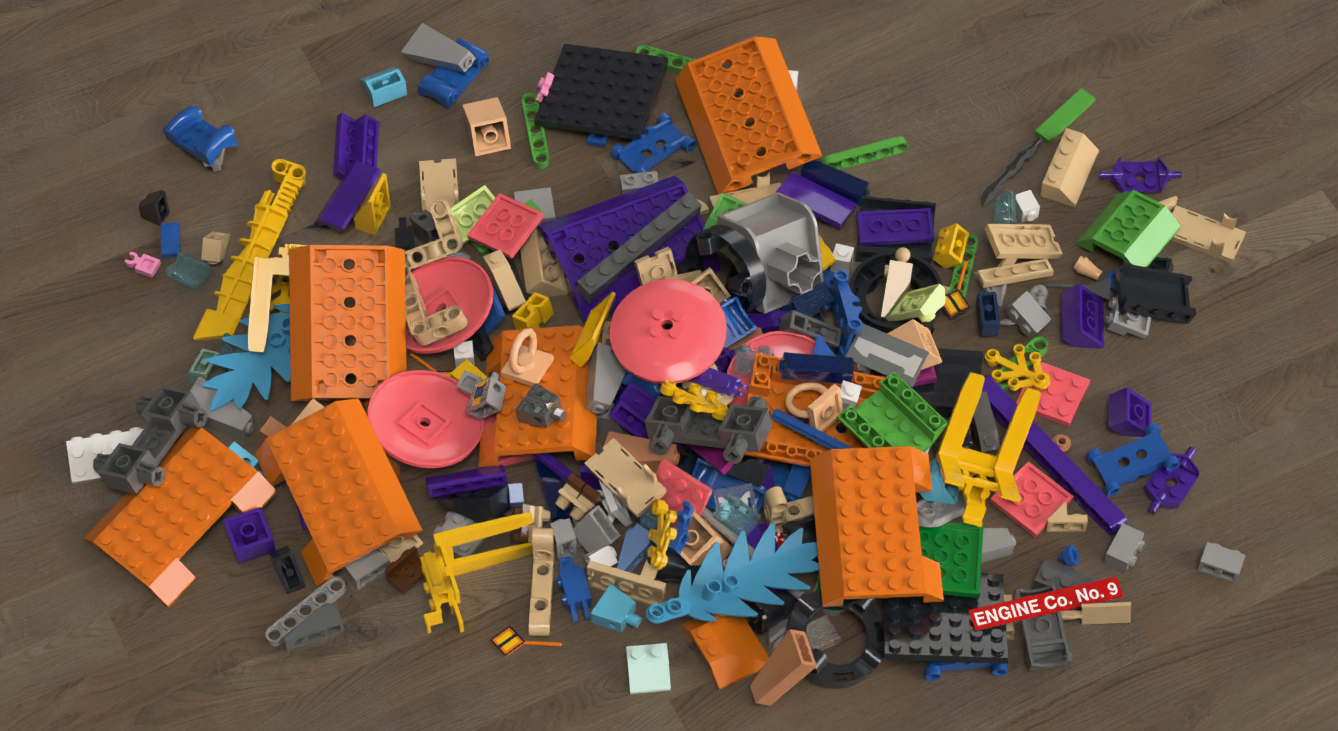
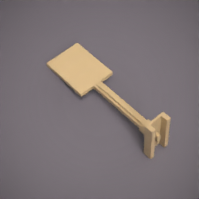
[1004,595,1131,640]

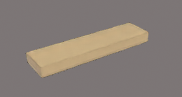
[976,258,1054,288]

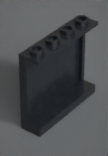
[855,196,936,265]
[911,348,983,418]

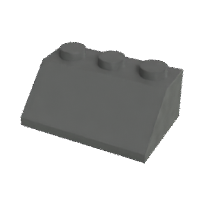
[1033,558,1102,611]

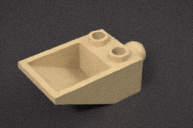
[881,247,913,320]

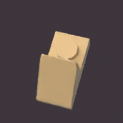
[1046,502,1088,532]

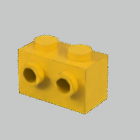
[933,223,969,269]

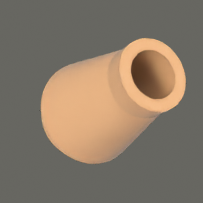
[1073,256,1103,281]

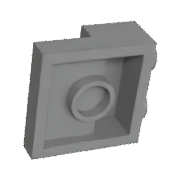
[1105,295,1151,339]
[433,511,487,558]

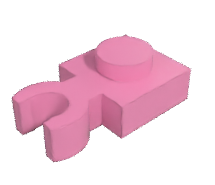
[536,72,554,102]
[125,252,161,278]

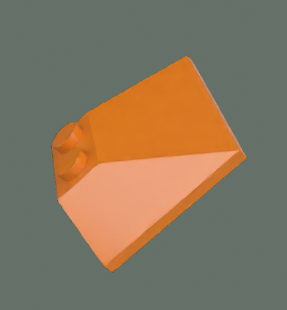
[680,612,769,690]

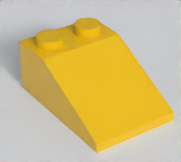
[353,173,391,235]

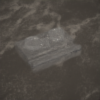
[806,615,841,651]

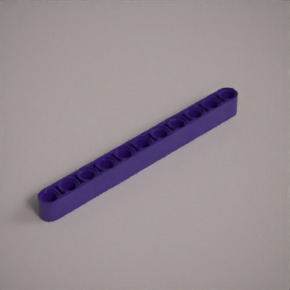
[982,375,1128,536]

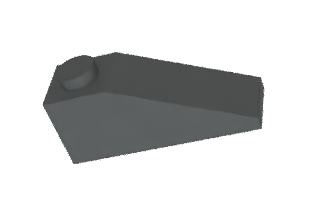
[779,310,842,347]
[971,391,1000,452]
[284,602,345,651]

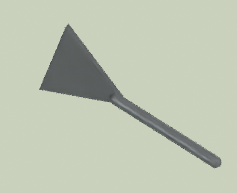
[1046,278,1112,301]

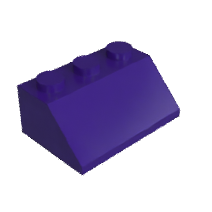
[1061,284,1104,348]

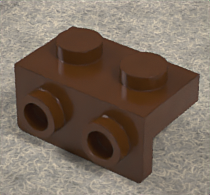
[385,546,424,595]

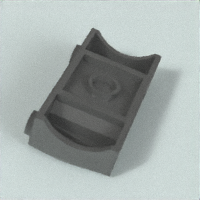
[1013,584,1072,671]

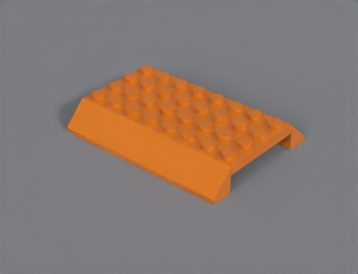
[478,325,601,467]
[255,398,423,587]
[84,426,277,607]
[810,446,944,607]

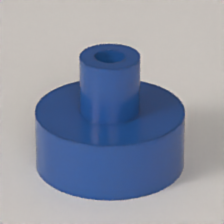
[1058,545,1079,566]

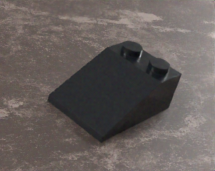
[437,486,511,522]

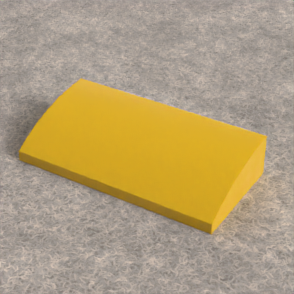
[569,292,616,367]

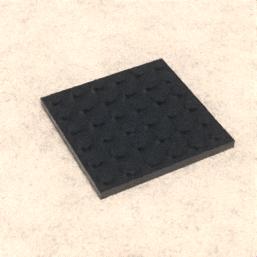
[534,44,669,140]
[883,573,1008,664]

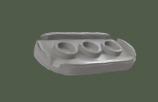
[916,494,966,527]

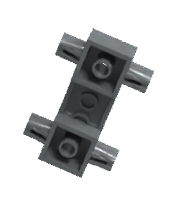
[93,385,207,494]
[645,387,772,464]

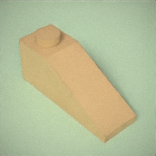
[483,249,526,311]

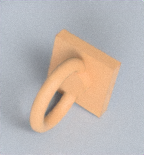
[501,328,554,386]
[785,382,843,432]

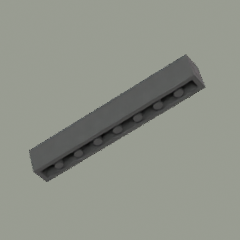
[576,192,702,304]

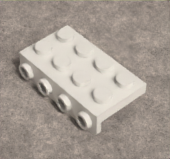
[66,427,143,484]

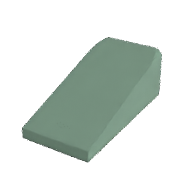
[188,349,220,384]

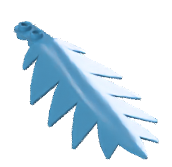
[202,304,290,412]
[646,522,819,624]

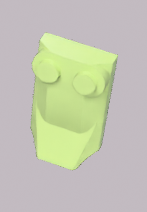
[449,185,495,247]
[886,284,946,322]

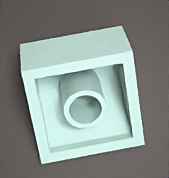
[626,643,671,694]

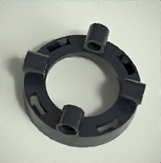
[675,225,767,313]
[850,251,943,335]
[784,589,884,689]

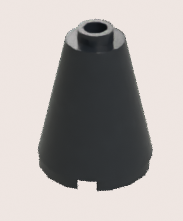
[654,549,701,583]
[743,591,798,635]

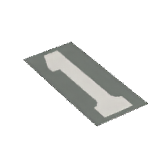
[845,324,929,387]

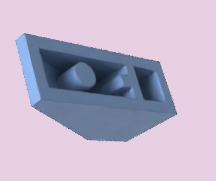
[617,523,656,573]

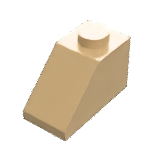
[201,231,231,264]

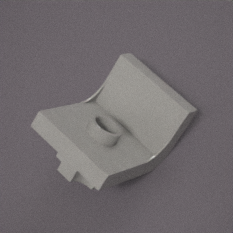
[717,192,824,314]

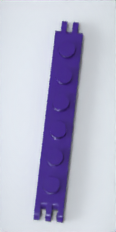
[611,349,748,398]

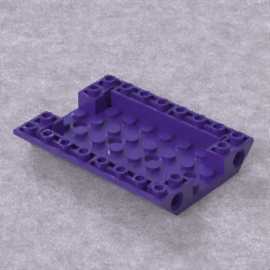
[538,175,721,322]

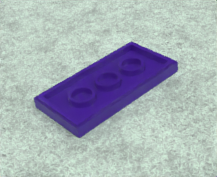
[776,172,857,229]
[856,208,934,246]

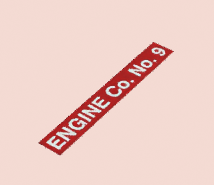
[969,576,1124,631]

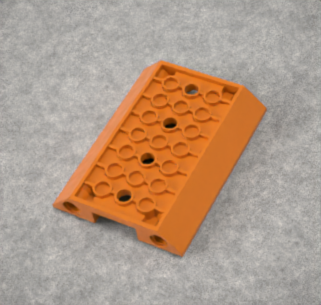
[675,36,822,195]
[289,245,407,402]
[744,353,885,467]

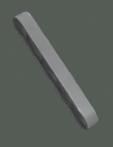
[265,577,346,646]

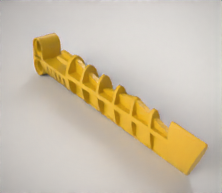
[193,159,306,341]

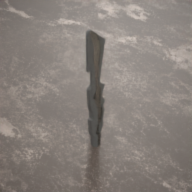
[979,136,1043,206]

